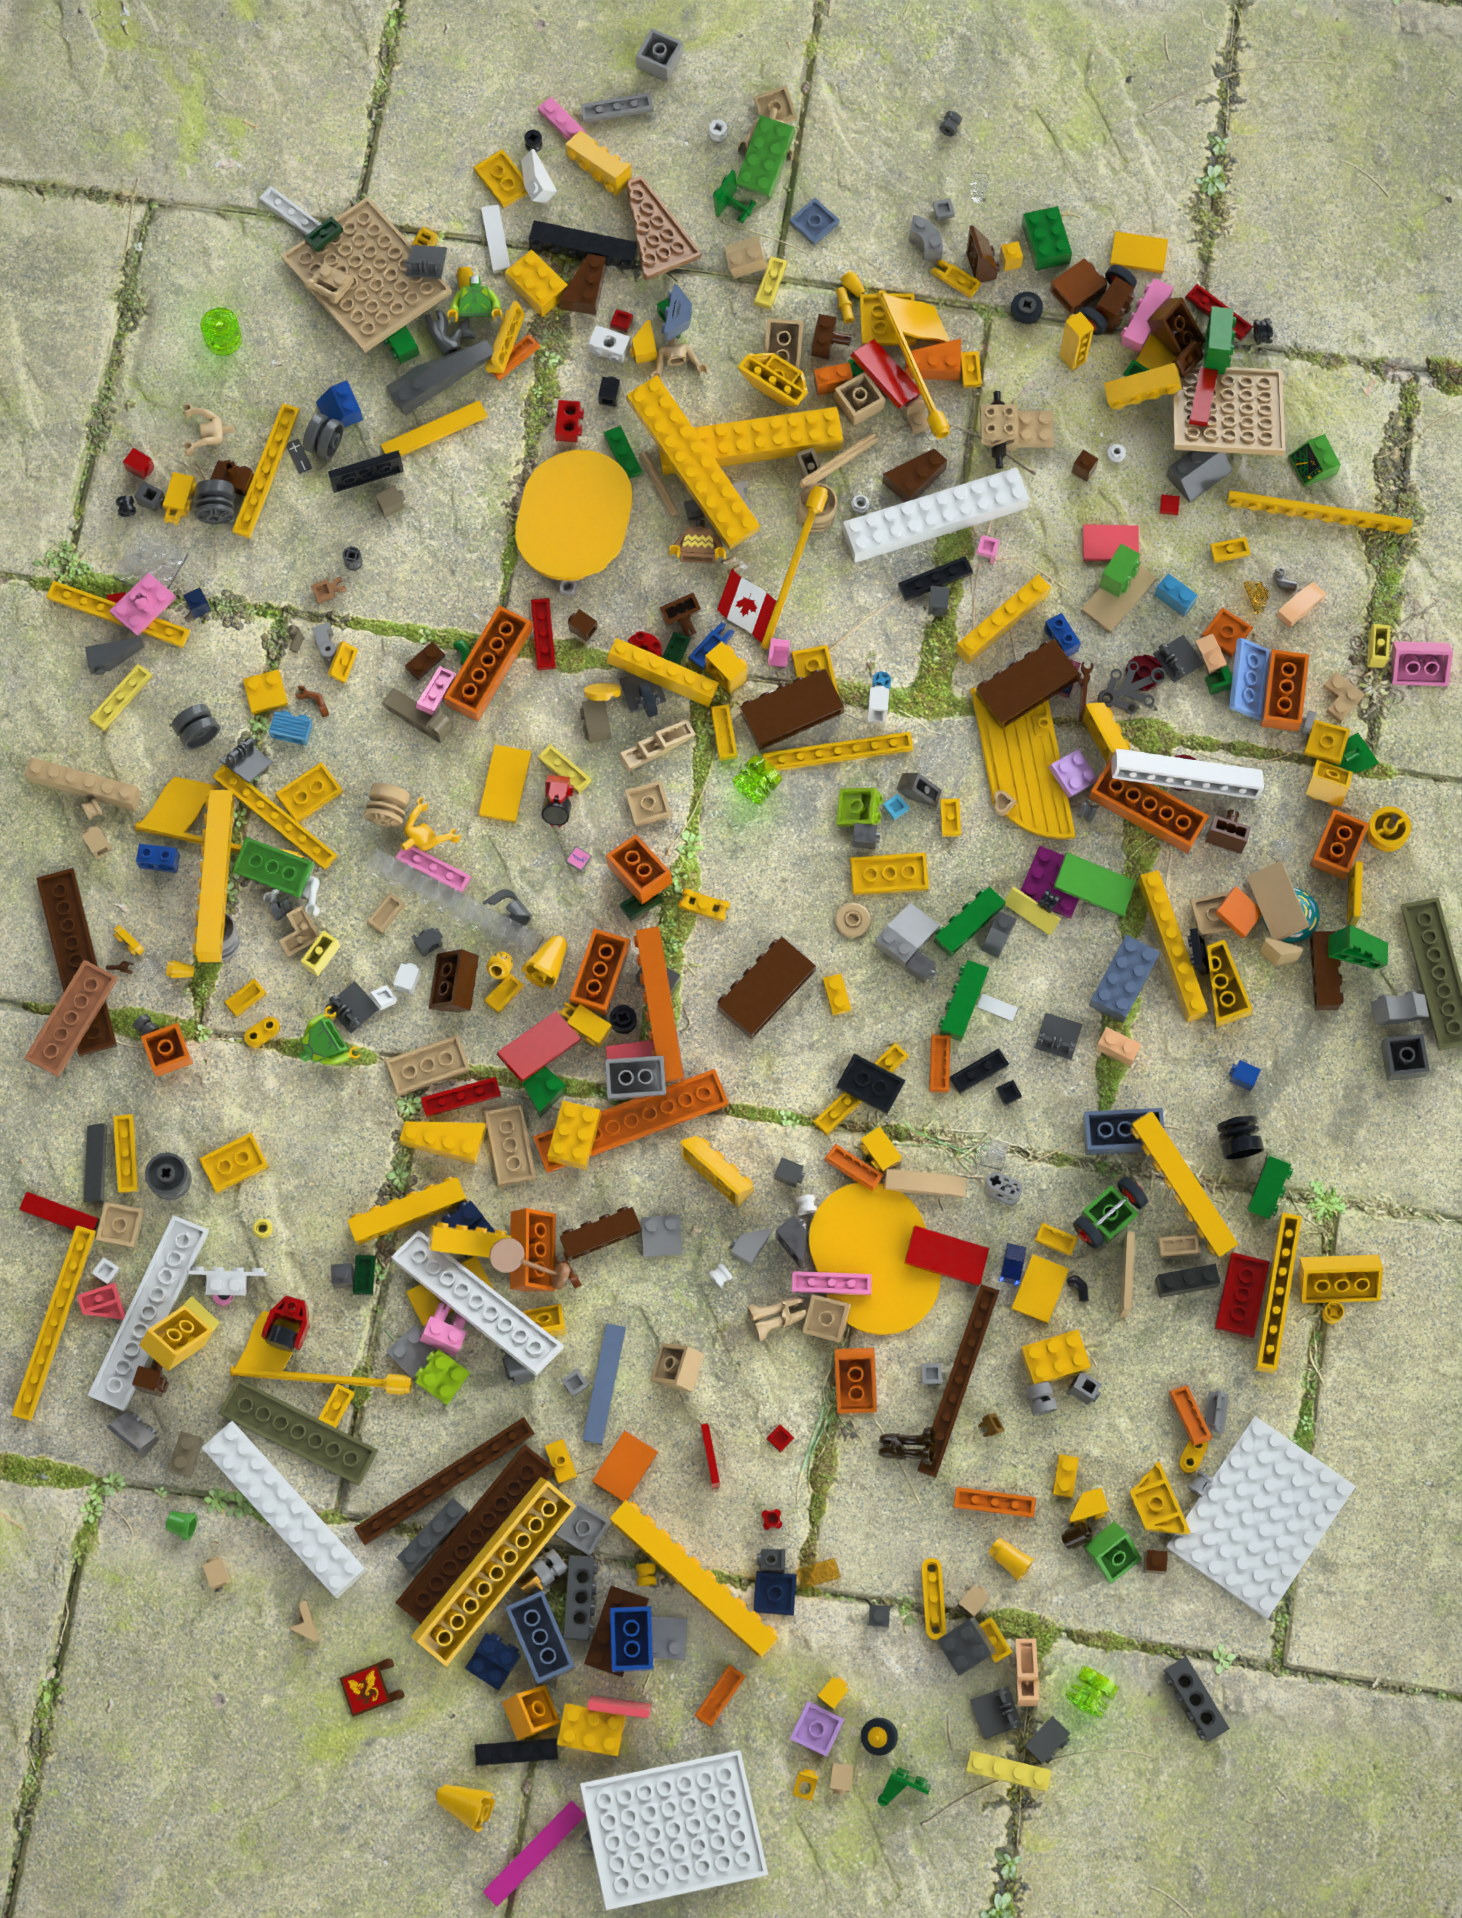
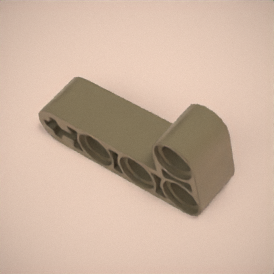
[382,688,452,743]

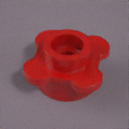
[761,1509,782,1530]

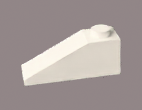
[521,149,557,203]

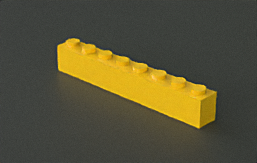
[1138,870,1208,1022]
[1130,1111,1239,1257]
[1254,1212,1302,1374]

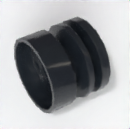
[1216,1116,1264,1160]

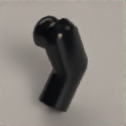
[1067,1275,1089,1302]

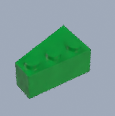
[1328,925,1388,970]

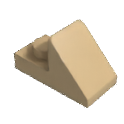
[902,397,930,434]
[289,1600,320,1643]

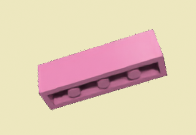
[1120,278,1174,353]

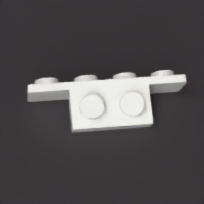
[187,1267,268,1296]

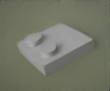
[641,1215,683,1257]
[386,1324,438,1381]
[555,1500,610,1556]
[652,1616,687,1660]

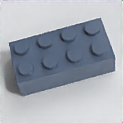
[1089,935,1160,1023]
[1082,1108,1165,1155]
[505,1591,576,1685]

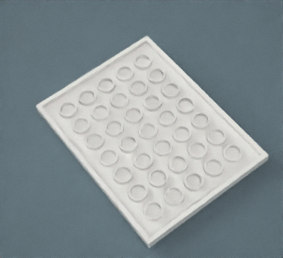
[1165,1416,1356,1619]
[579,1750,768,1911]

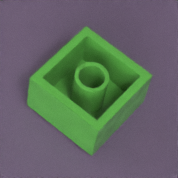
[1100,544,1141,598]

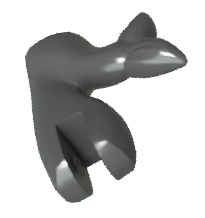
[424,310,475,356]

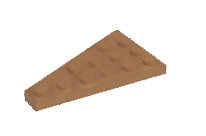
[626,175,702,281]

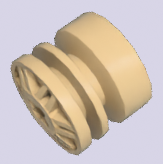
[797,483,837,532]
[364,783,410,828]

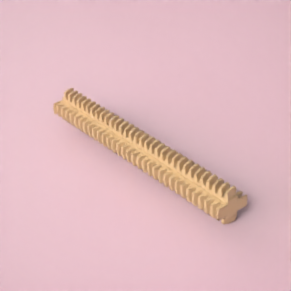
[639,451,679,516]

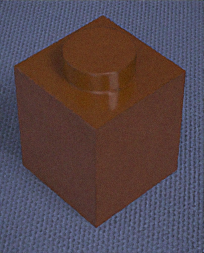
[1071,449,1099,482]
[568,609,598,642]
[1144,1550,1168,1574]

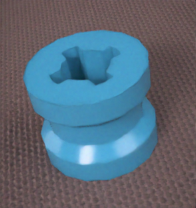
[872,671,891,690]

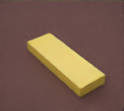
[754,256,788,310]
[537,744,592,794]
[1005,887,1061,935]

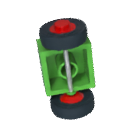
[1073,1176,1148,1249]

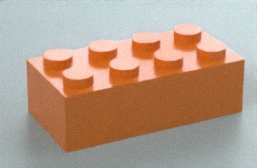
[1261,649,1309,732]
[569,928,631,1016]

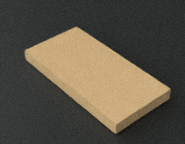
[1081,565,1157,633]
[1247,860,1309,941]
[385,1035,471,1097]
[484,1104,537,1187]
[1119,1231,1135,1317]

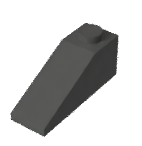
[85,637,144,675]

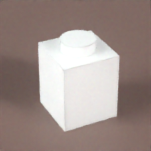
[393,963,421,995]

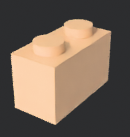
[1096,1027,1141,1067]

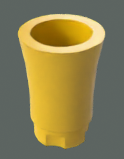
[988,1537,1035,1582]

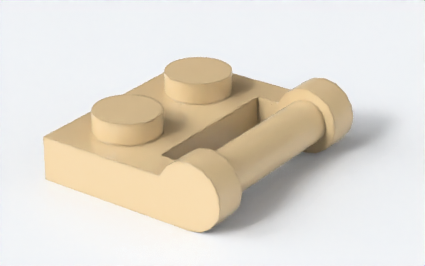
[305,263,354,304]

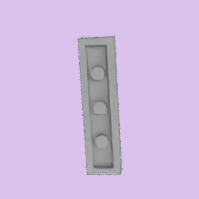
[580,93,653,123]

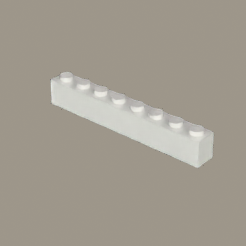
[1111,749,1264,799]

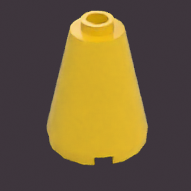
[521,935,568,989]
[435,1784,495,1833]

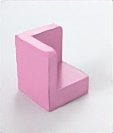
[977,535,1000,564]
[768,638,790,668]

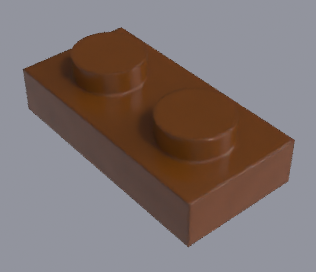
[1172,341,1204,377]
[405,642,445,680]

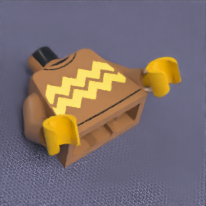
[669,520,726,564]

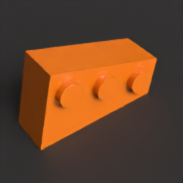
[905,338,961,381]

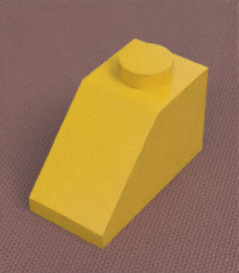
[629,320,657,364]

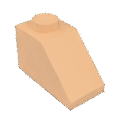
[1195,634,1227,675]

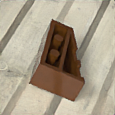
[560,254,606,315]
[882,449,948,502]

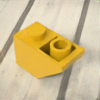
[1068,1487,1109,1525]

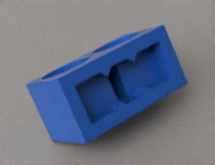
[1044,613,1081,657]
[136,844,180,873]

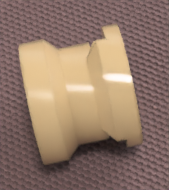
[81,798,103,821]

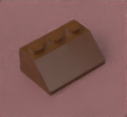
[428,949,479,1013]

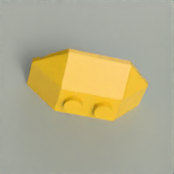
[738,353,808,407]

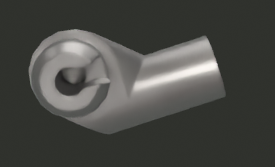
[1273,568,1297,590]

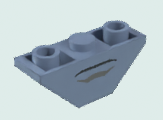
[661,284,692,341]

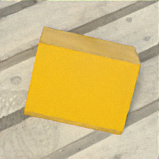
[522,1304,567,1337]

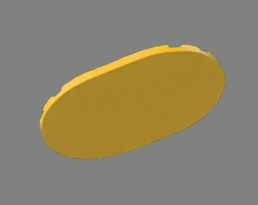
[515,450,633,581]
[809,1183,941,1335]

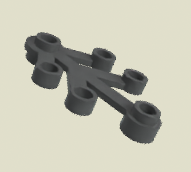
[1097,661,1166,715]

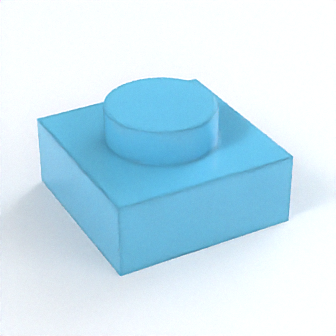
[883,794,909,821]

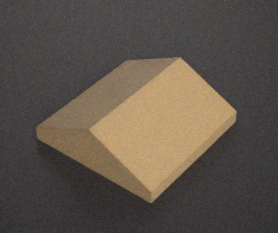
[1259,937,1303,966]

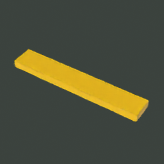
[380,400,488,456]
[813,1042,909,1136]

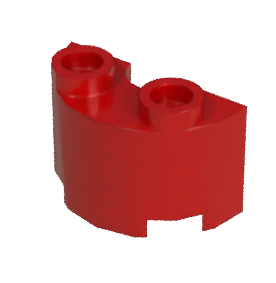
[627,631,662,657]

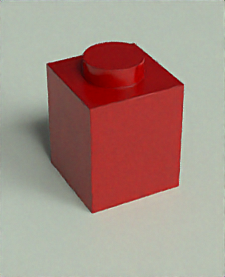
[123,448,154,480]

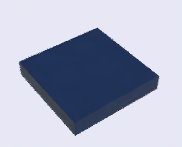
[753,1571,797,1616]

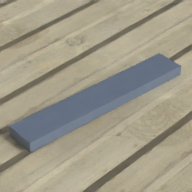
[583,1323,626,1445]

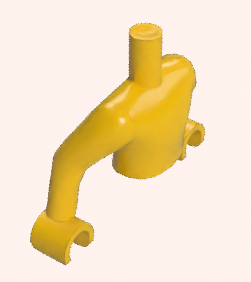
[401,797,461,851]

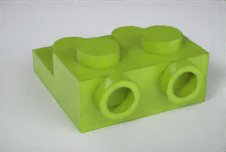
[836,787,883,827]
[414,1349,470,1405]

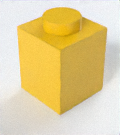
[999,241,1023,271]
[817,1677,849,1710]

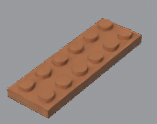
[24,960,118,1078]

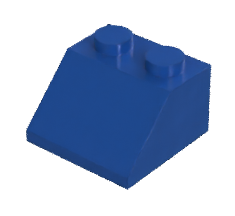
[316,380,363,428]

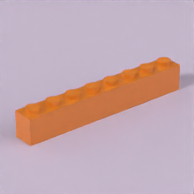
[633,926,685,1083]

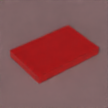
[701,1423,720,1490]

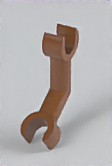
[295,686,329,718]
[555,1252,582,1289]

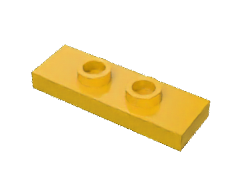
[710,704,738,761]

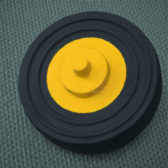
[861,1717,898,1756]

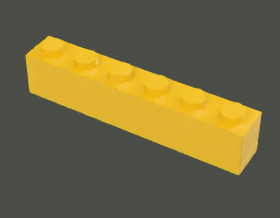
[956,574,1051,665]
[606,638,719,707]
[347,1177,467,1246]

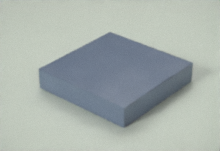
[789,198,840,246]

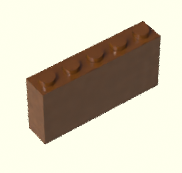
[976,639,1080,730]
[740,669,844,751]
[717,936,816,1040]

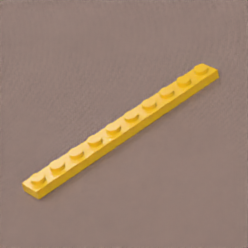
[1226,490,1413,534]
[11,1225,96,1422]

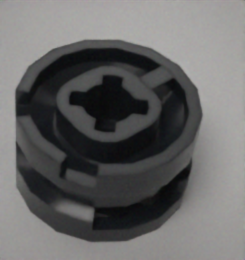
[1253,318,1273,345]
[610,1004,637,1034]

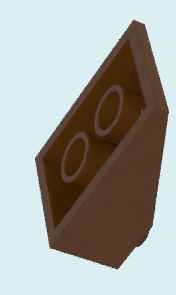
[966,225,1000,283]
[1147,297,1205,357]

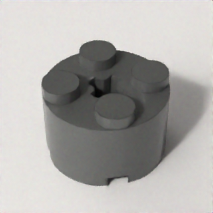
[501,1348,536,1387]

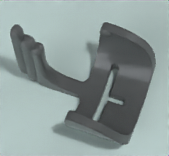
[482,889,532,927]

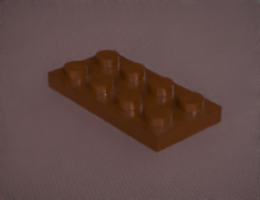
[584,1586,649,1678]

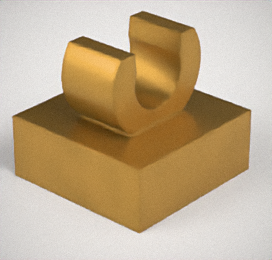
[978,1413,1005,1437]
[516,1569,543,1596]

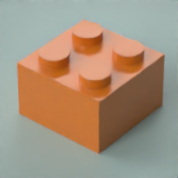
[141,1023,193,1077]

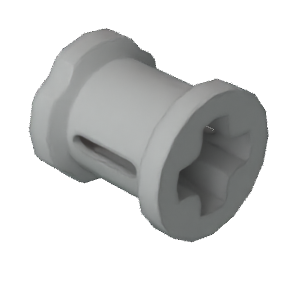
[1187,1471,1213,1497]

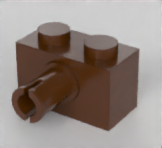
[811,314,852,359]
[210,460,254,497]
[659,592,701,637]
[1205,810,1251,854]
[132,1359,169,1397]

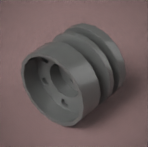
[195,479,234,524]

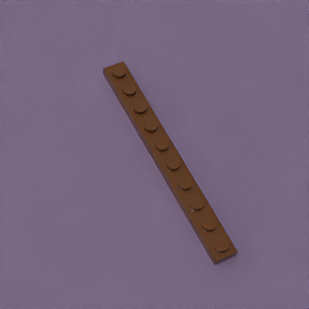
[917,1284,1000,1478]
[354,1417,535,1546]

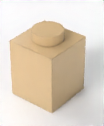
[81,826,112,859]
[203,1556,232,1590]
[958,1585,989,1618]
[829,1763,853,1795]

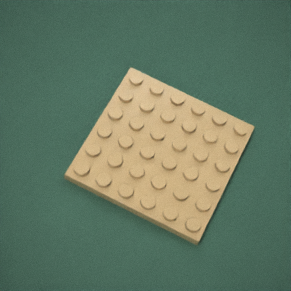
[1173,365,1286,456]

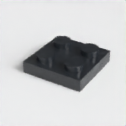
[1188,928,1209,975]

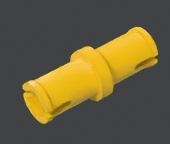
[835,287,855,324]

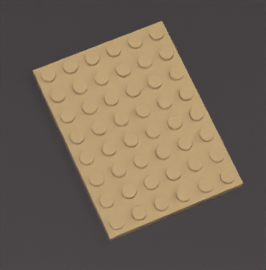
[281,197,452,353]

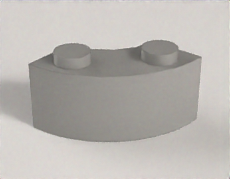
[909,215,943,262]
[1371,991,1429,1025]

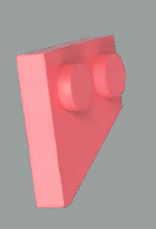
[76,1283,126,1320]

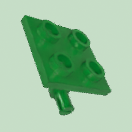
[713,170,756,224]
[878,1767,931,1806]

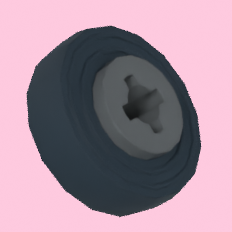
[1011,291,1043,324]

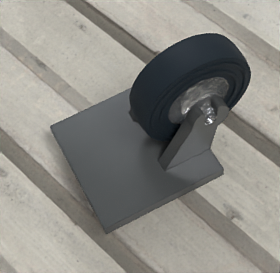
[619,674,666,717]

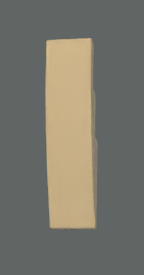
[619,719,696,771]
[884,1169,966,1198]

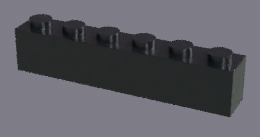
[529,220,639,270]

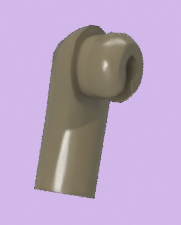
[287,625,304,653]

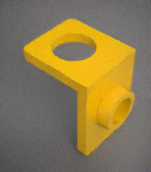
[793,1768,819,1801]

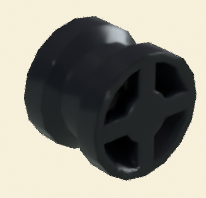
[524,130,543,152]
[116,495,136,517]
[1037,889,1060,913]

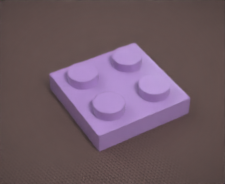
[1048,749,1098,798]
[790,1701,845,1758]

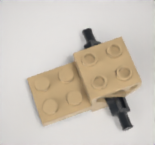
[980,391,1054,469]

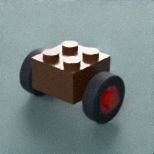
[1078,265,1137,335]

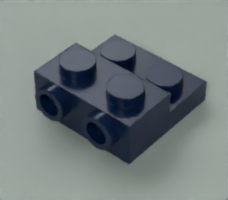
[441,1201,495,1258]
[465,1632,521,1691]

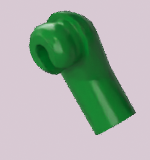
[453,639,472,666]

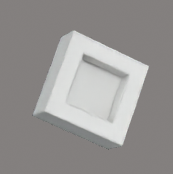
[370,985,397,1010]
[92,1257,120,1285]

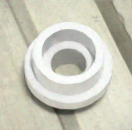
[1107,444,1126,462]
[851,495,870,513]

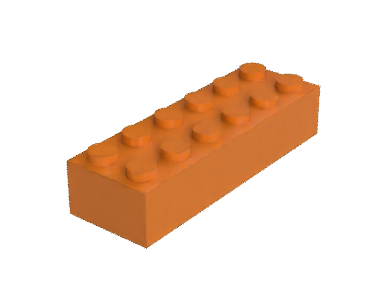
[444,605,533,722]
[1089,761,1209,854]

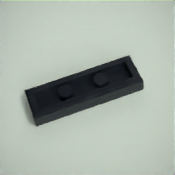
[949,1048,1009,1094]

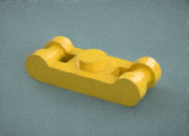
[678,888,730,922]

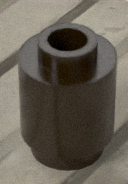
[1061,1522,1093,1549]

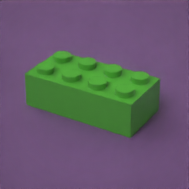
[736,115,796,199]

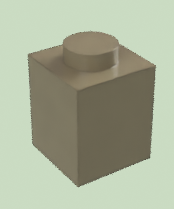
[375,485,405,517]

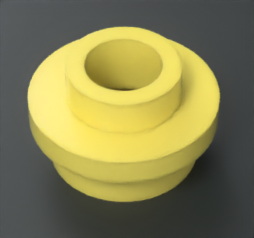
[253,1219,273,1239]

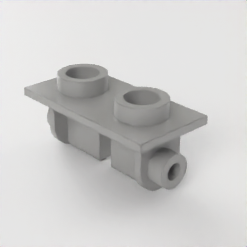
[1205,1390,1229,1434]

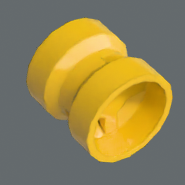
[1322,1301,1345,1325]
[636,1563,657,1586]

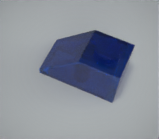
[999,1243,1026,1286]

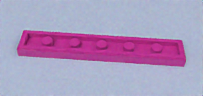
[482,1800,585,1907]

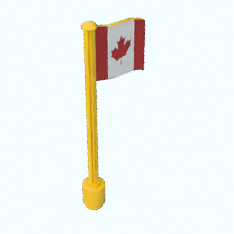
[717,485,828,649]

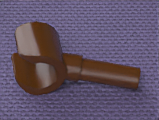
[106,961,134,974]

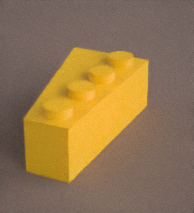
[565,130,632,196]
[1206,939,1253,1028]
[399,1121,487,1165]

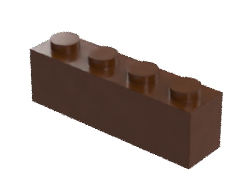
[1309,931,1344,1011]
[559,1206,642,1261]

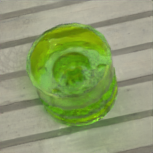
[200,307,243,356]
[732,755,782,805]
[1065,1665,1120,1719]

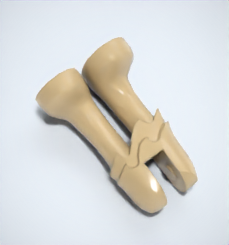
[747,1297,807,1341]

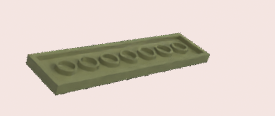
[1400,897,1462,1051]
[218,1378,379,1487]

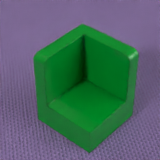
[1205,665,1232,695]

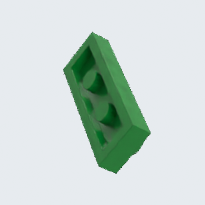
[604,425,642,479]

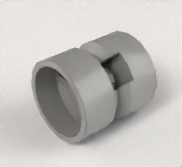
[1026,1382,1058,1416]
[530,1549,569,1586]

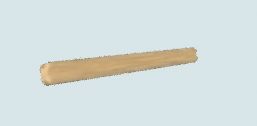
[799,433,878,490]

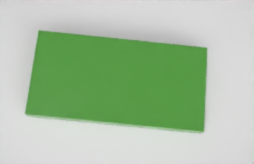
[232,837,315,899]
[1053,852,1136,917]

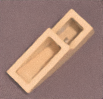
[1276,582,1327,629]
[1015,1639,1039,1706]

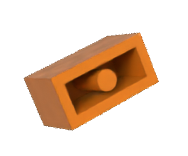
[813,363,853,396]

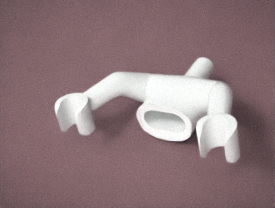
[263,867,320,916]

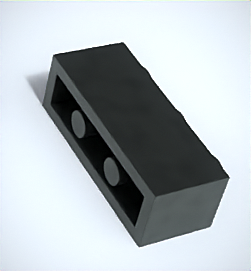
[1155,1264,1220,1298]

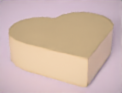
[993,790,1017,816]

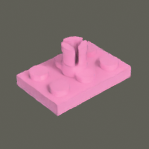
[110,572,176,636]

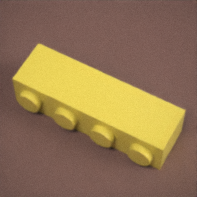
[965,1750,1052,1792]

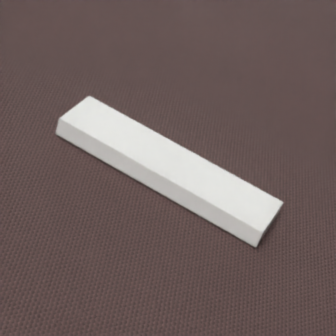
[259,186,321,236]
[481,205,511,273]

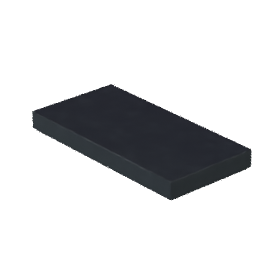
[328,450,404,493]

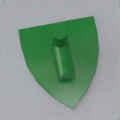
[1333,733,1379,773]

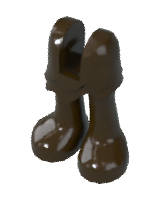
[878,1427,936,1465]

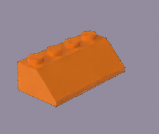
[510,1208,556,1292]

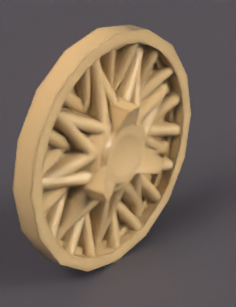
[835,903,871,938]

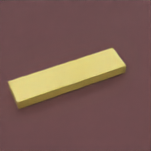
[89,664,153,731]

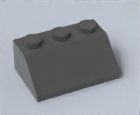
[1166,451,1232,503]

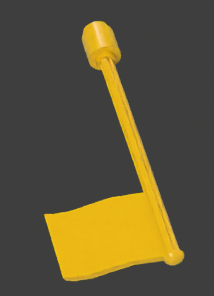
[876,290,950,439]
[134,776,304,858]
[230,1311,412,1395]

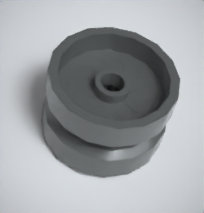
[303,412,344,460]
[171,704,221,750]
[145,1152,192,1200]

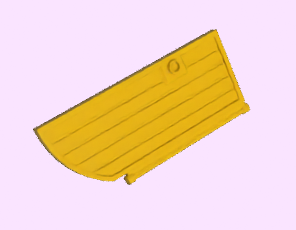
[970,687,1076,840]

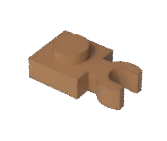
[311,577,346,604]

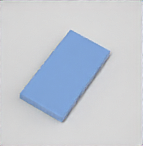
[1229,638,1269,720]

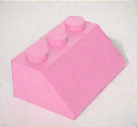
[1391,641,1453,686]

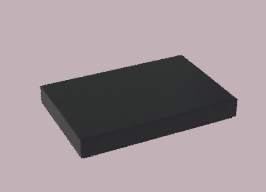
[836,1053,906,1115]

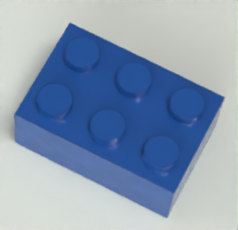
[610,1606,653,1672]

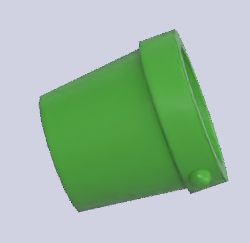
[165,1511,198,1541]

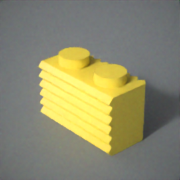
[1367,624,1391,668]
[301,931,340,977]

